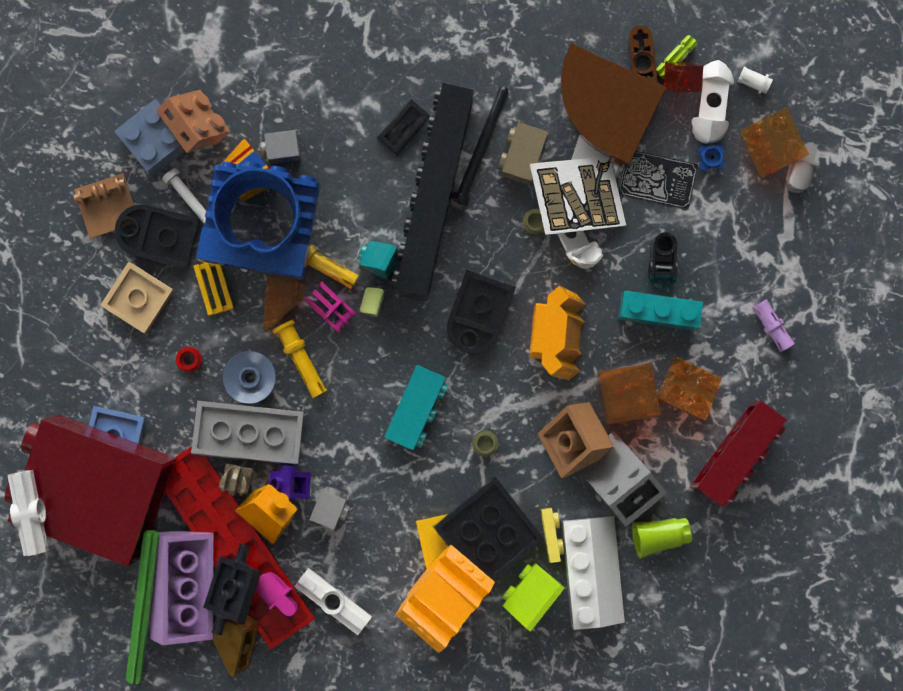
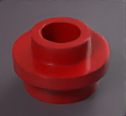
[176,347,202,373]

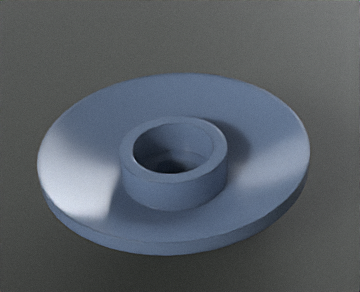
[223,351,276,404]

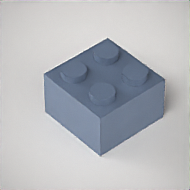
[114,98,189,177]

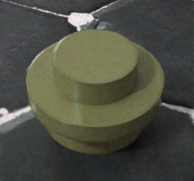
[522,209,545,235]
[472,430,498,457]

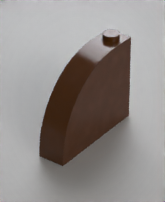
[561,43,666,168]

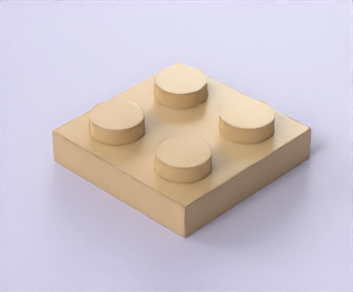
[100,262,175,334]

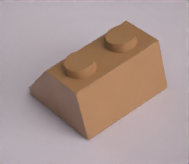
[538,402,614,478]

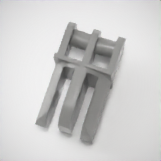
[785,142,819,194]

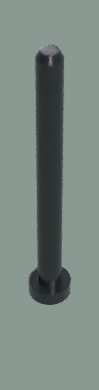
[451,86,509,205]

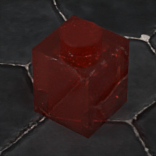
[664,62,704,93]

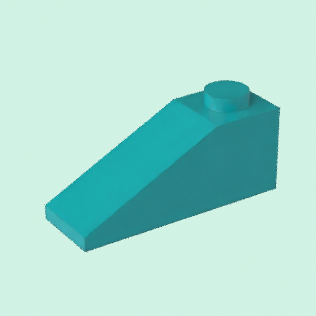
[357,241,398,281]

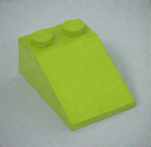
[501,563,565,632]

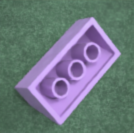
[150,531,213,645]

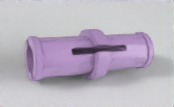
[752,299,795,352]

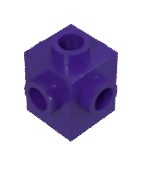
[269,466,311,504]

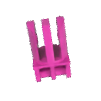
[304,281,357,334]
[256,572,298,616]

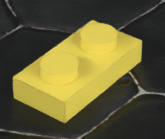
[540,508,564,563]

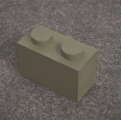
[498,122,548,186]

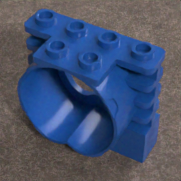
[196,161,321,280]

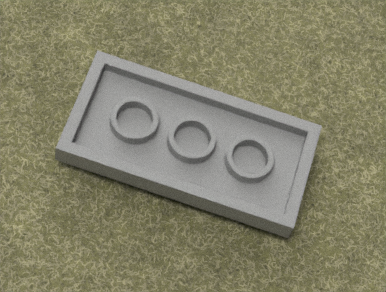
[191,401,303,465]

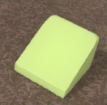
[360,287,385,317]

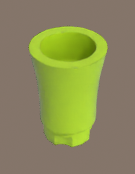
[632,518,692,559]

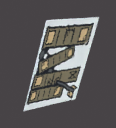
[530,156,626,235]

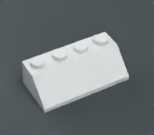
[561,516,625,630]

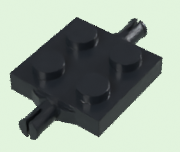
[203,543,261,636]

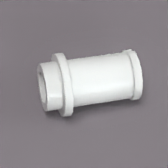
[737,66,773,94]

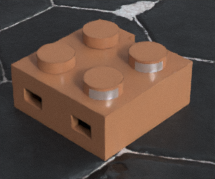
[156,90,230,153]

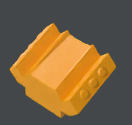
[529,286,586,381]
[396,545,495,653]

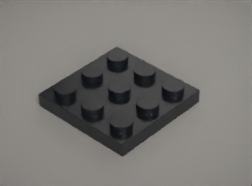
[432,477,545,581]

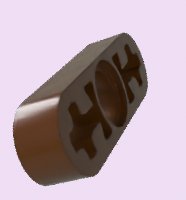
[628,25,658,83]

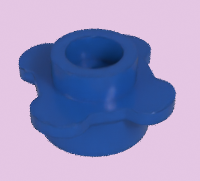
[698,144,725,171]

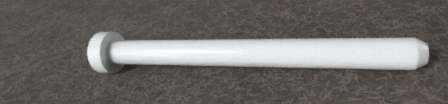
[162,168,248,272]

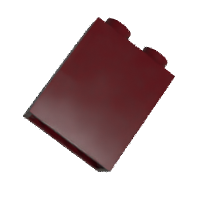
[4,415,177,566]

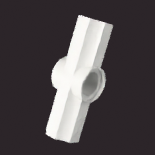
[7,470,49,556]
[294,568,372,635]

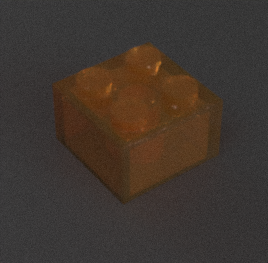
[596,363,661,425]

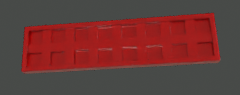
[165,446,316,650]

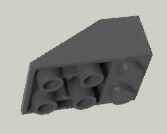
[579,431,667,527]

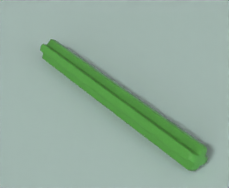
[126,530,160,684]

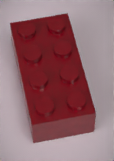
[689,400,787,507]

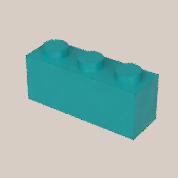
[618,291,703,331]
[384,365,448,451]

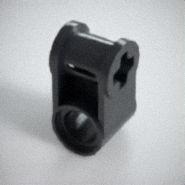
[648,232,677,283]

